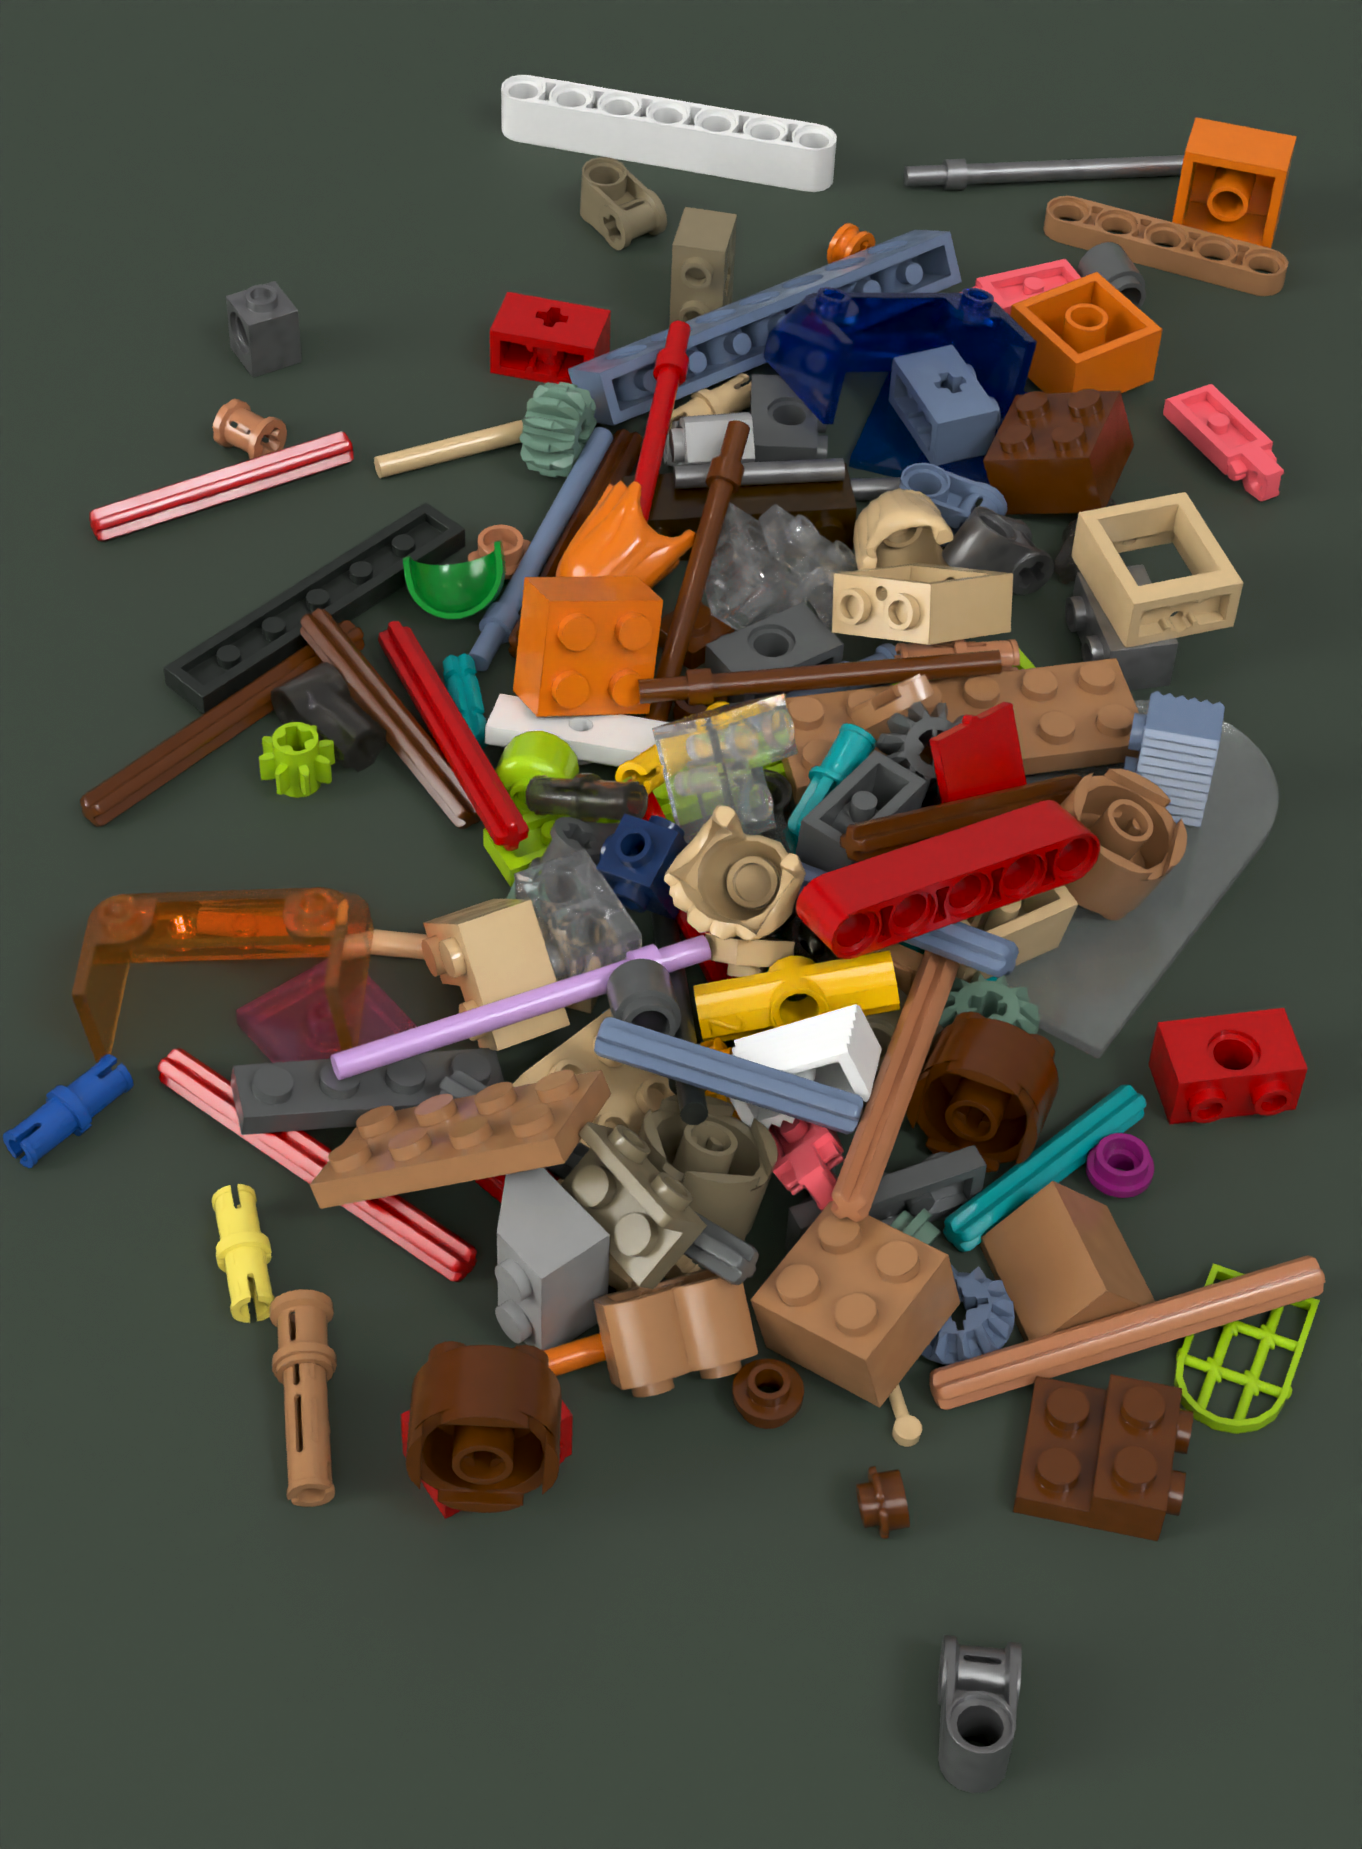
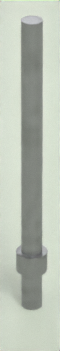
[904,155,1184,190]

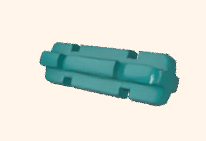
[442,653,488,750]

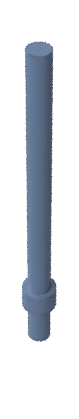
[469,427,613,671]

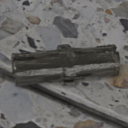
[526,773,648,823]

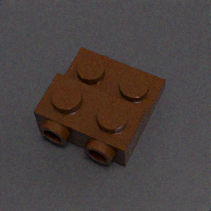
[1013,1374,1194,1541]

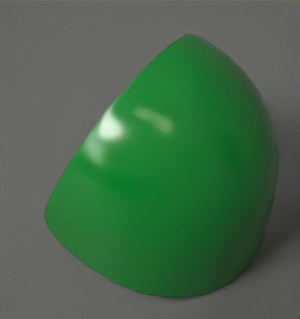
[403,540,506,620]

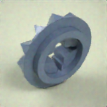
[921,1265,1015,1365]

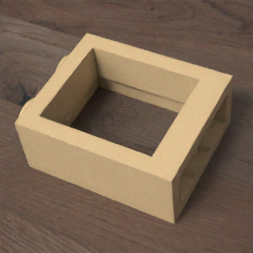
[1071,492,1243,648]
[832,563,1013,645]

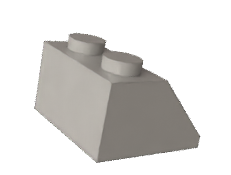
[494,1168,610,1351]

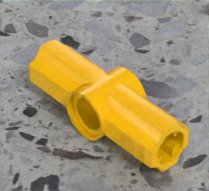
[693,950,900,1042]

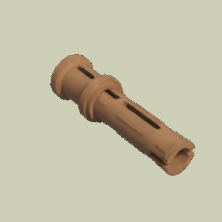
[269,1289,337,1507]

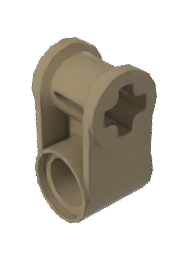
[580,157,667,250]

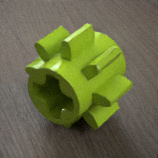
[259,722,335,798]

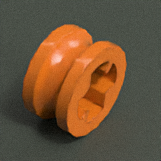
[827,223,875,264]

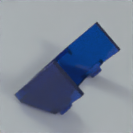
[763,287,1037,424]

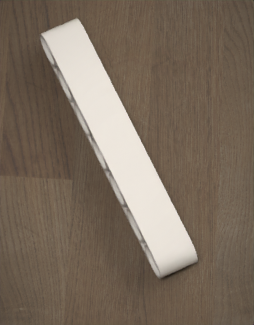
[501,75,837,192]

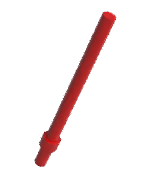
[634,321,691,524]

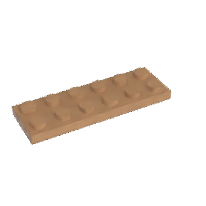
[768,658,1139,804]

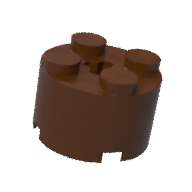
[907,1011,1059,1173]
[406,1341,562,1513]

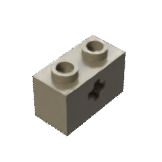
[669,207,737,326]

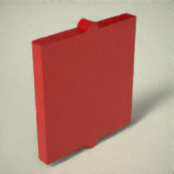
[929,702,1027,804]

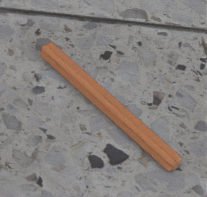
[831,950,960,1222]
[929,1255,1325,1410]

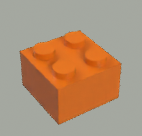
[1172,117,1297,248]
[1005,272,1163,394]
[513,576,663,717]

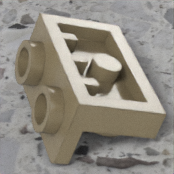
[560,1122,707,1290]

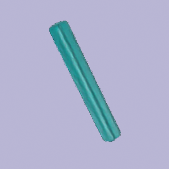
[943,1084,1147,1252]

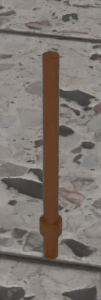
[643,420,750,722]
[638,650,1002,706]

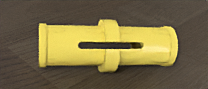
[211,1184,275,1323]

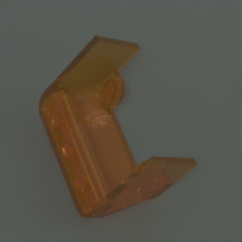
[72,887,374,1063]

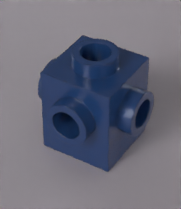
[596,814,688,920]

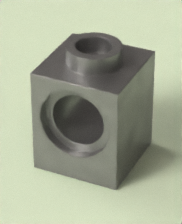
[226,281,302,378]

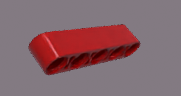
[796,800,1100,959]

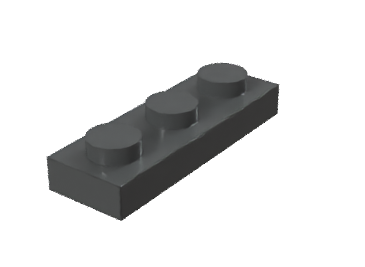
[785,1145,987,1254]

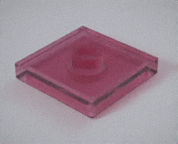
[236,950,418,1063]

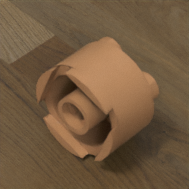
[1061,769,1187,920]

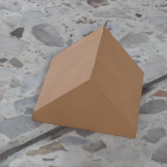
[980,1181,1155,1342]

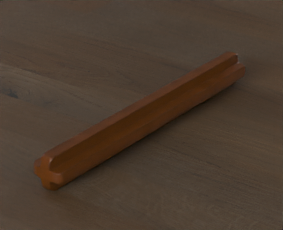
[300,608,481,829]
[840,774,1082,862]

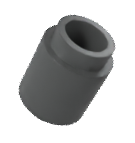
[1077,242,1146,309]
[606,959,681,1037]

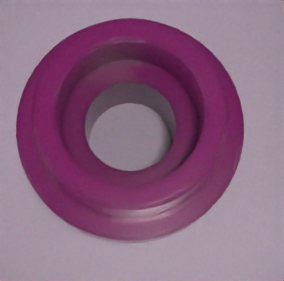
[1086,1133,1154,1198]

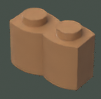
[593,1269,758,1397]

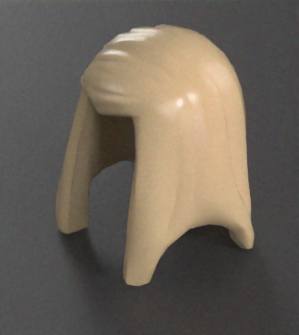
[853,488,953,570]
[664,805,806,941]

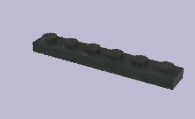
[163,502,465,714]

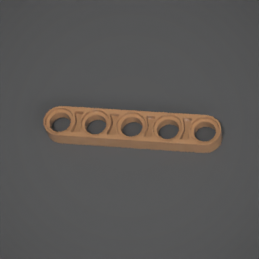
[1043,196,1288,296]

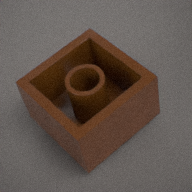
[983,389,1134,515]

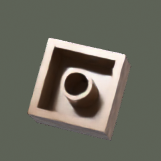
[750,1201,960,1408]

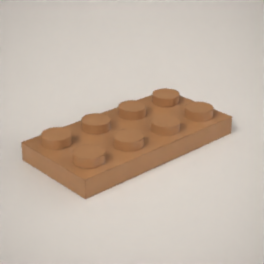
[310,1070,611,1209]

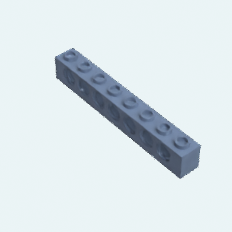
[568,230,962,426]

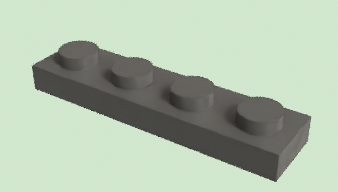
[230,1048,504,1135]

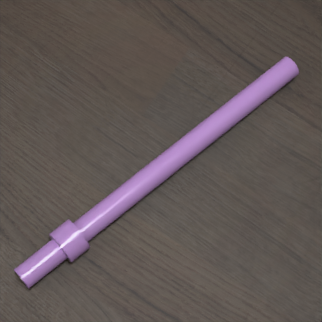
[331,935,711,1080]

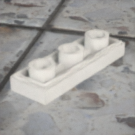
[485,694,675,767]

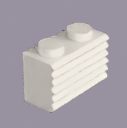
[729,1004,882,1129]

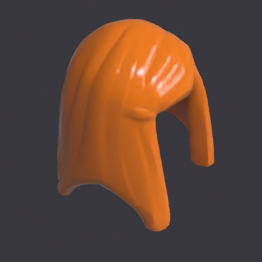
[556,480,696,589]

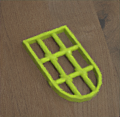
[1174,1263,1320,1434]

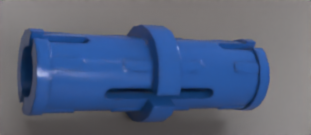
[3,1054,134,1168]

